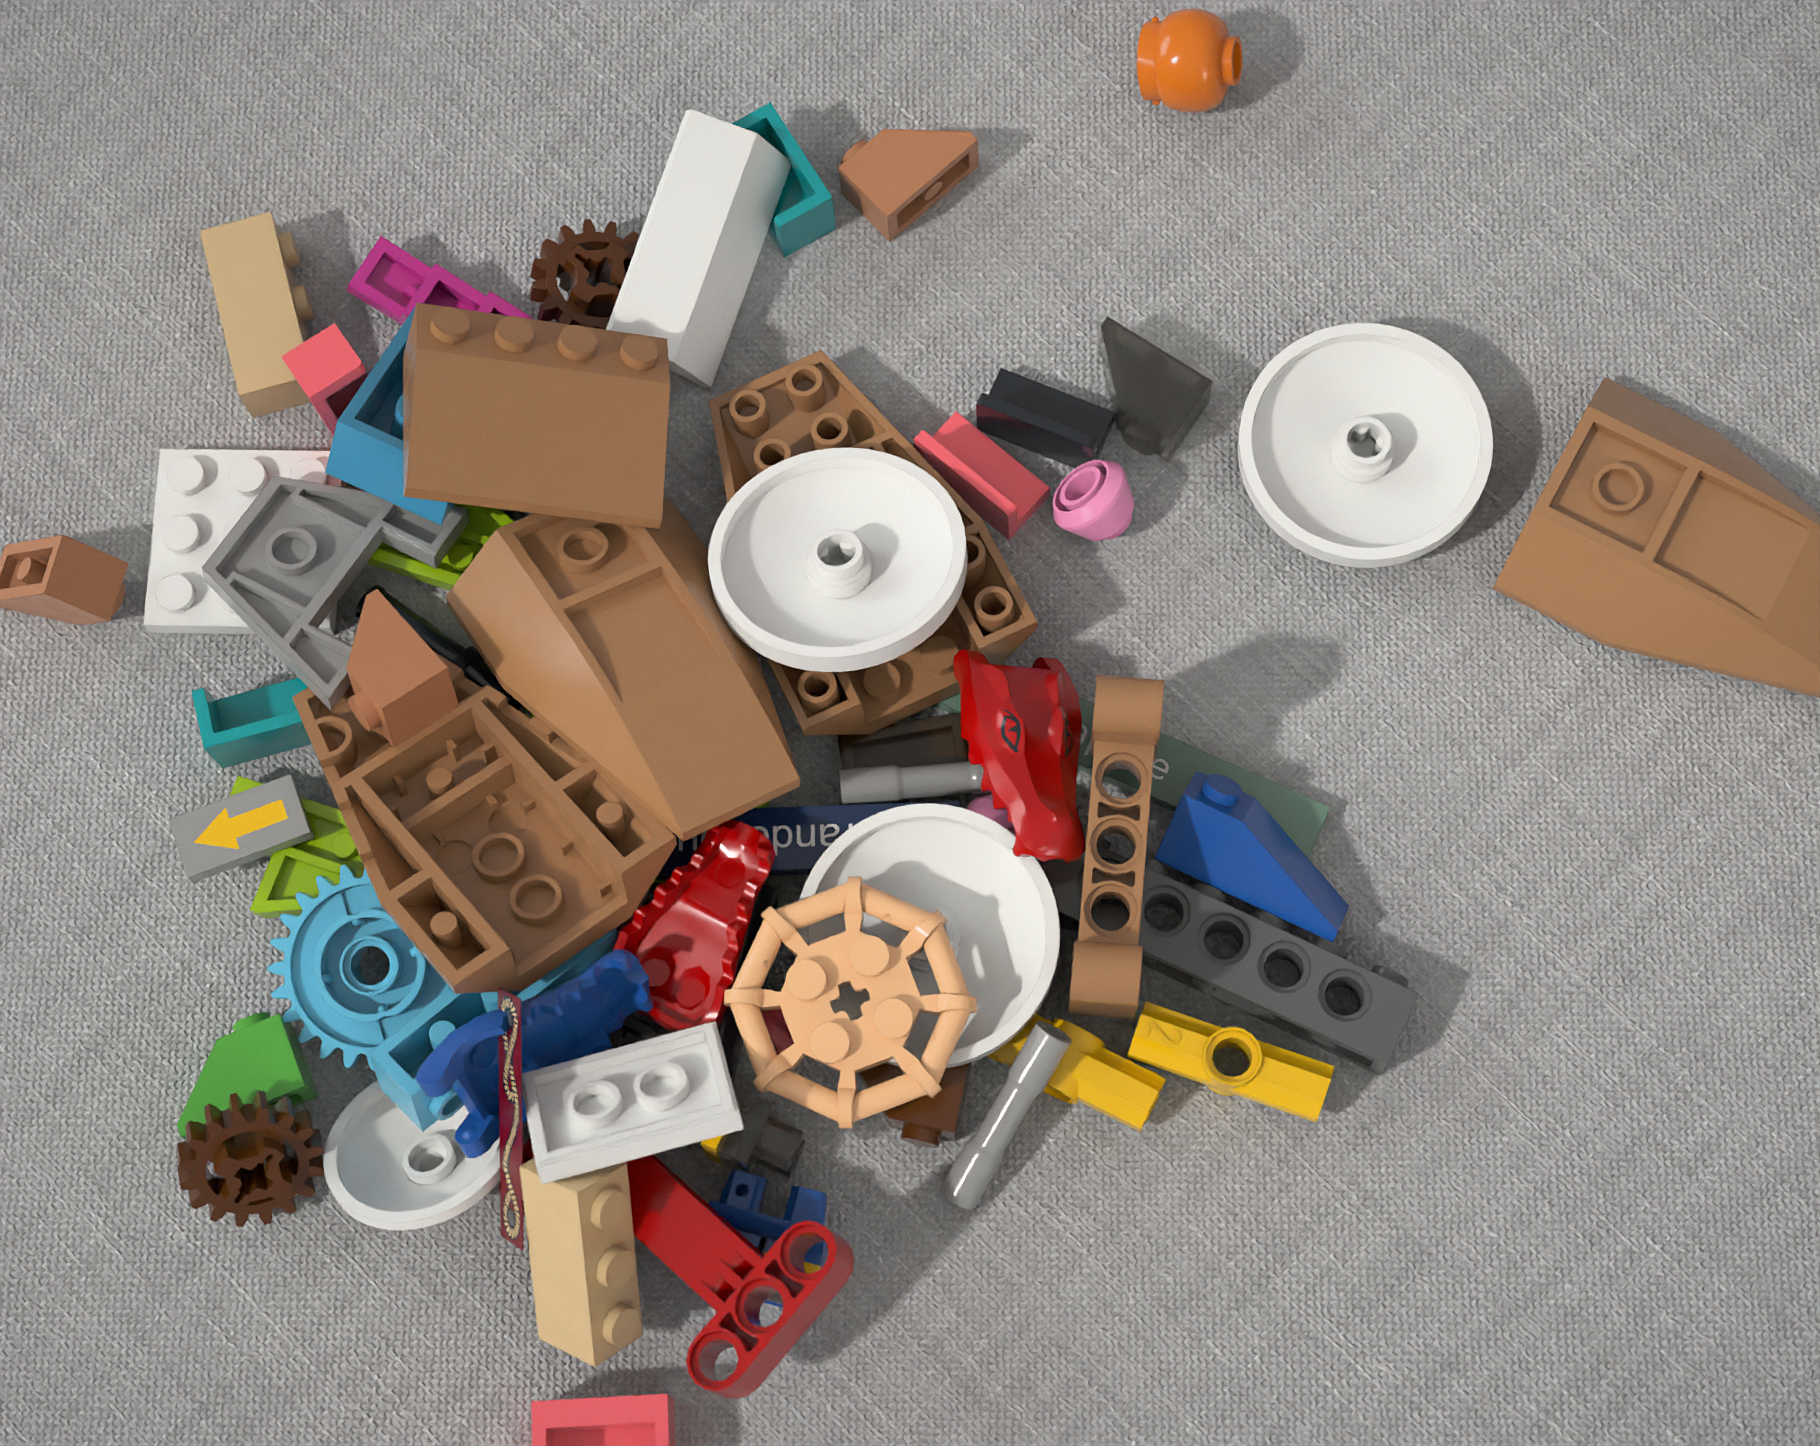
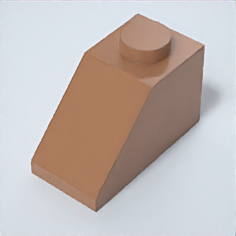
[838,129,979,242]
[0,535,128,625]
[346,589,459,747]

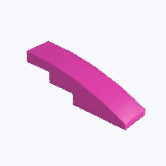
[347,236,535,325]

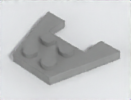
[202,476,469,711]

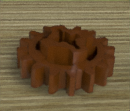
[529,219,639,330]
[176,1091,324,1227]

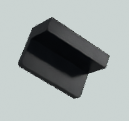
[976,368,1115,468]

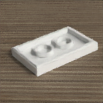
[522,1021,744,1184]

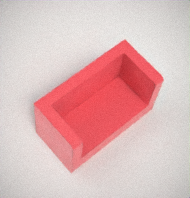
[281,323,368,437]
[531,1394,676,1446]

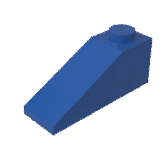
[1154,770,1349,942]

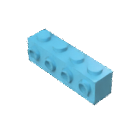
[369,928,618,1132]

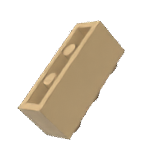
[200,211,315,418]
[520,1158,643,1367]

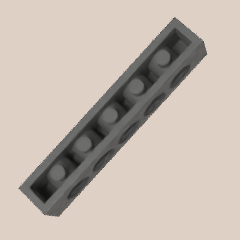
[1040,828,1419,1076]

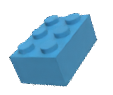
[325,307,455,525]

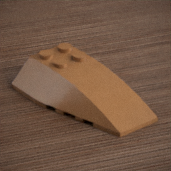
[292,652,677,994]

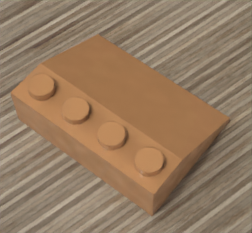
[403,303,670,529]

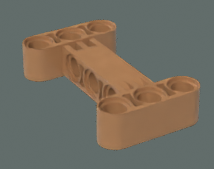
[1068,675,1164,1020]

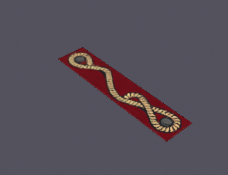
[498,987,524,1251]

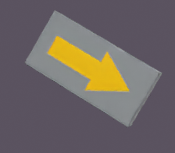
[168,774,315,883]

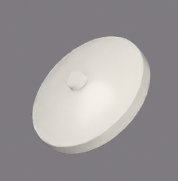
[1238,323,1493,568]
[708,447,968,672]
[796,803,1060,1068]

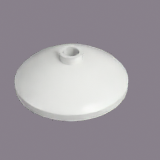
[323,1080,500,1230]

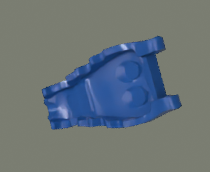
[416,949,653,1159]

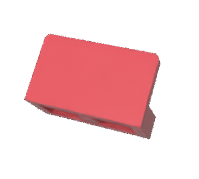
[913,411,1050,540]

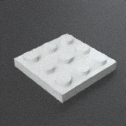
[143,449,347,636]

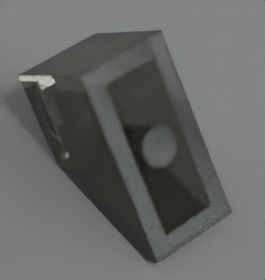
[1099,317,1212,462]

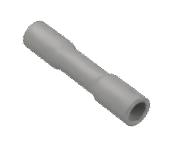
[838,761,992,805]
[940,1021,1072,1210]

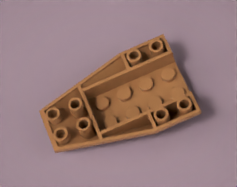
[709,350,1038,735]
[1493,377,1820,698]
[446,497,800,842]

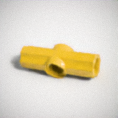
[1127,1002,1335,1123]
[987,1014,1166,1132]

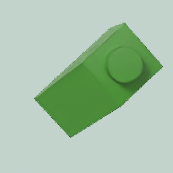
[177,1012,319,1140]

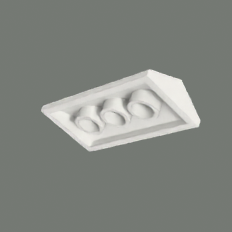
[606,109,791,388]

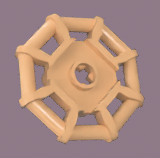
[724,876,977,1129]

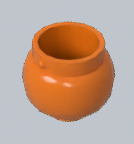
[1137,8,1243,113]

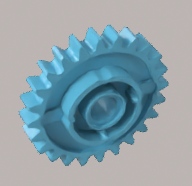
[267,865,450,1071]

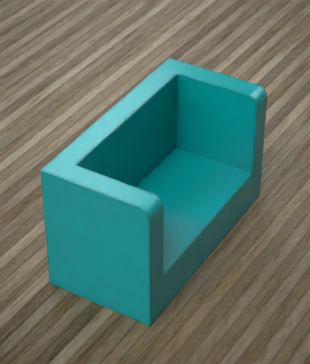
[732,102,836,258]
[192,678,311,768]

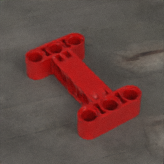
[499,1137,854,1399]

